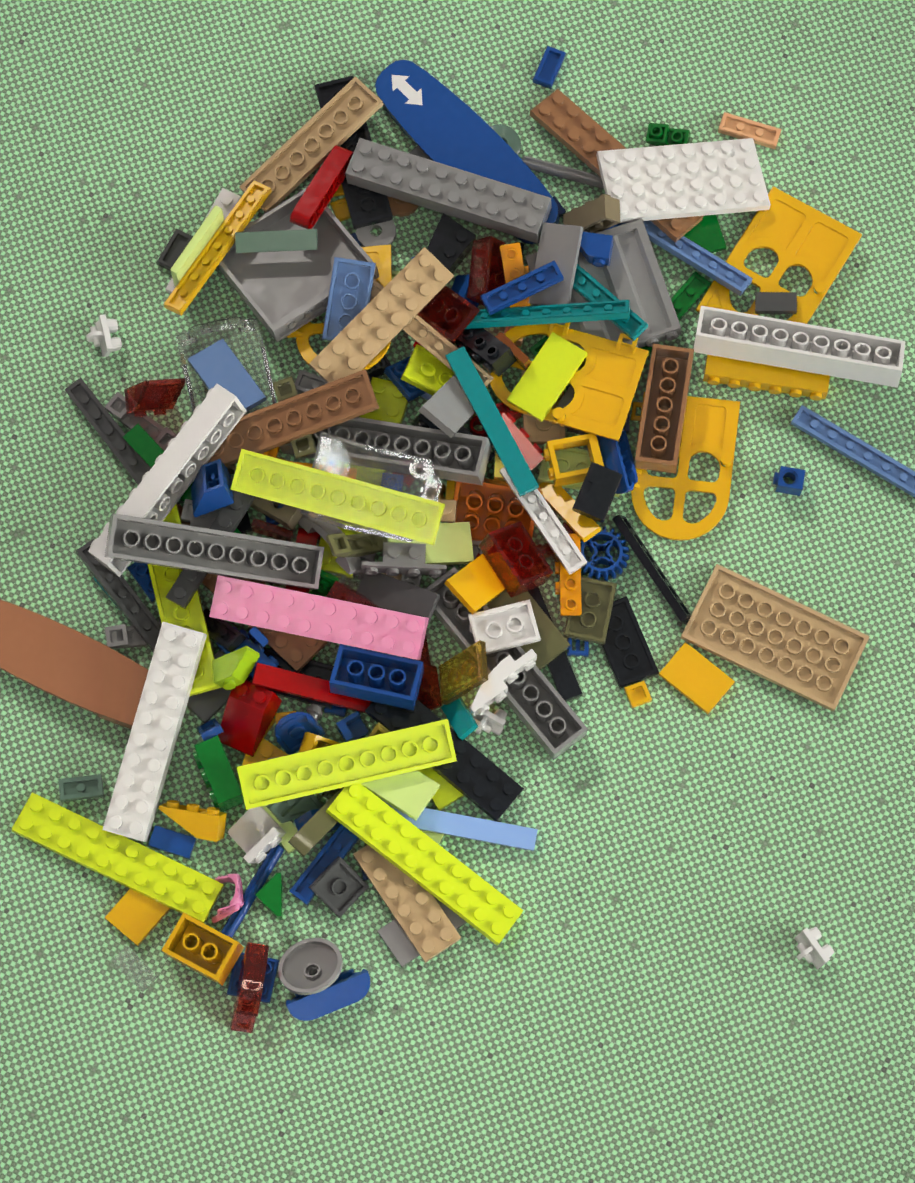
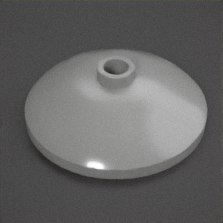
[278,938,343,995]

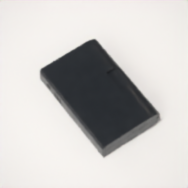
[572,462,623,523]

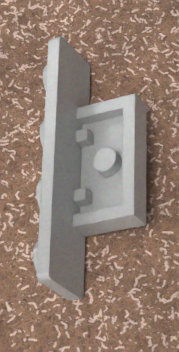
[361,542,446,578]

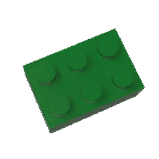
[192,736,244,812]

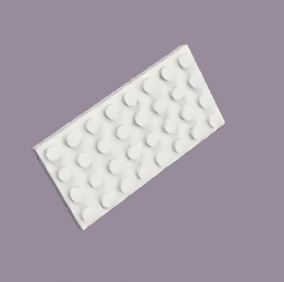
[596,138,771,223]

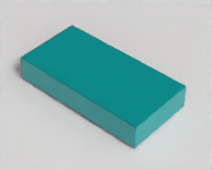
[441,694,478,740]

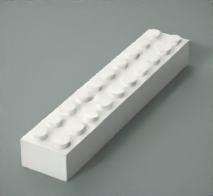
[693,306,905,388]
[88,384,247,577]
[102,622,207,842]

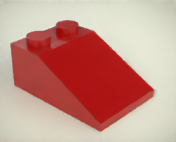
[218,680,282,757]

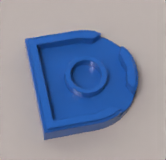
[274,712,325,755]

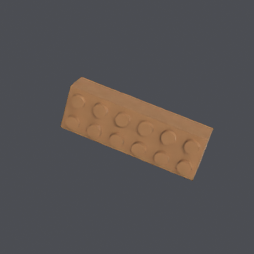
[635,344,694,474]

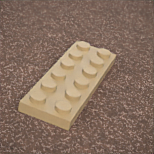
[353,845,461,963]

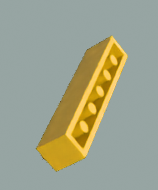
[703,355,830,401]

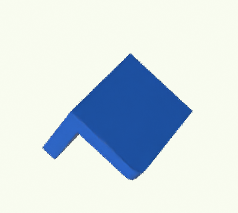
[336,711,369,742]

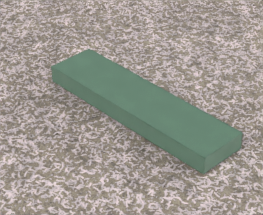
[235,229,318,253]

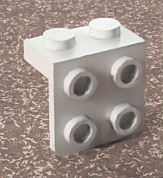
[228,806,286,864]

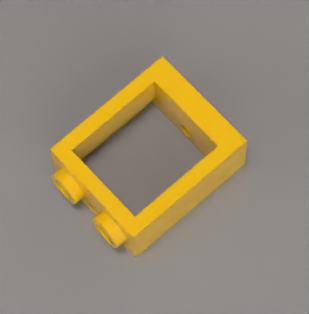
[543,433,604,487]

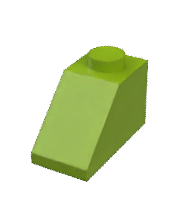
[212,646,260,690]

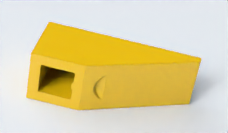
[158,800,227,842]

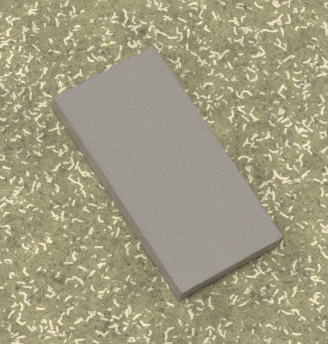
[528,222,583,305]
[419,374,475,438]
[377,897,467,967]

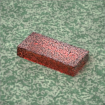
[251,518,294,542]

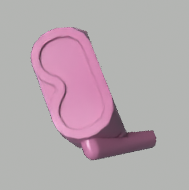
[212,873,244,923]

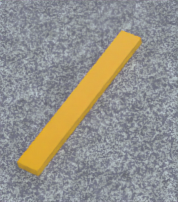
[163,180,272,316]

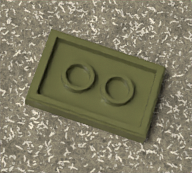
[563,576,617,645]

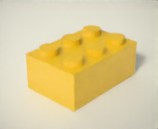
[161,912,244,986]

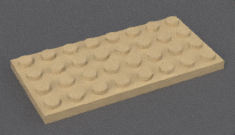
[681,564,870,712]

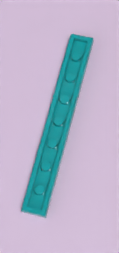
[463,300,630,329]
[445,346,539,497]

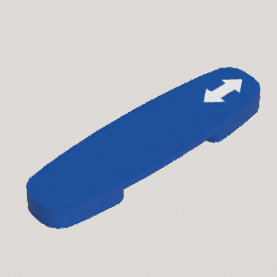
[375,60,560,244]

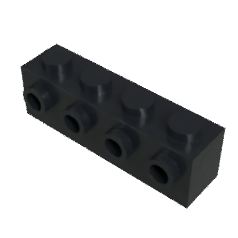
[443,311,517,377]

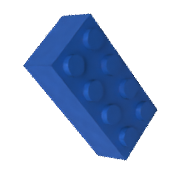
[329,644,424,710]

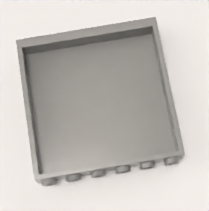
[217,188,379,342]

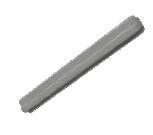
[522,156,604,189]

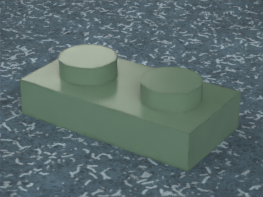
[58,774,104,802]

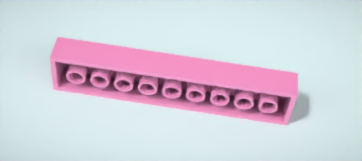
[209,575,429,660]

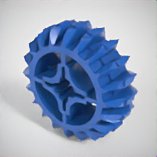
[580,526,630,582]

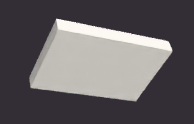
[468,599,541,656]

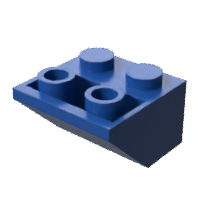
[191,458,234,517]

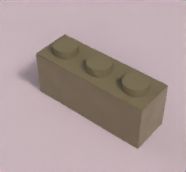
[563,194,621,233]

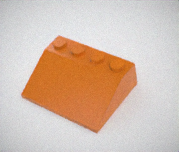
[450,478,541,553]

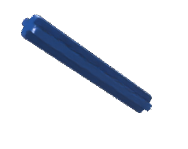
[221,845,284,938]

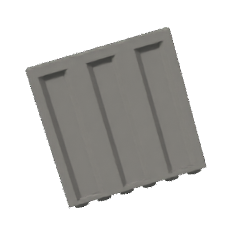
[525,218,681,371]

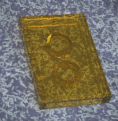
[439,640,488,705]

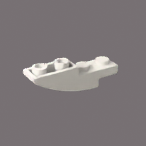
[471,649,537,717]

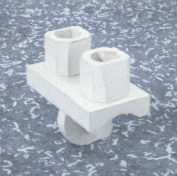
[86,314,122,357]
[469,703,507,736]
[794,927,834,970]

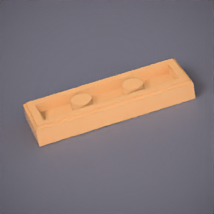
[718,112,782,149]

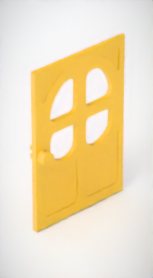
[695,186,862,324]

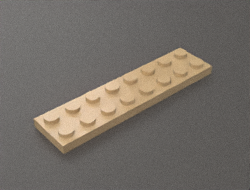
[239,76,384,213]
[309,247,454,383]

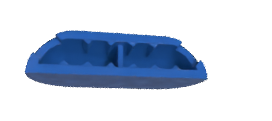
[596,428,638,494]
[286,969,370,1021]

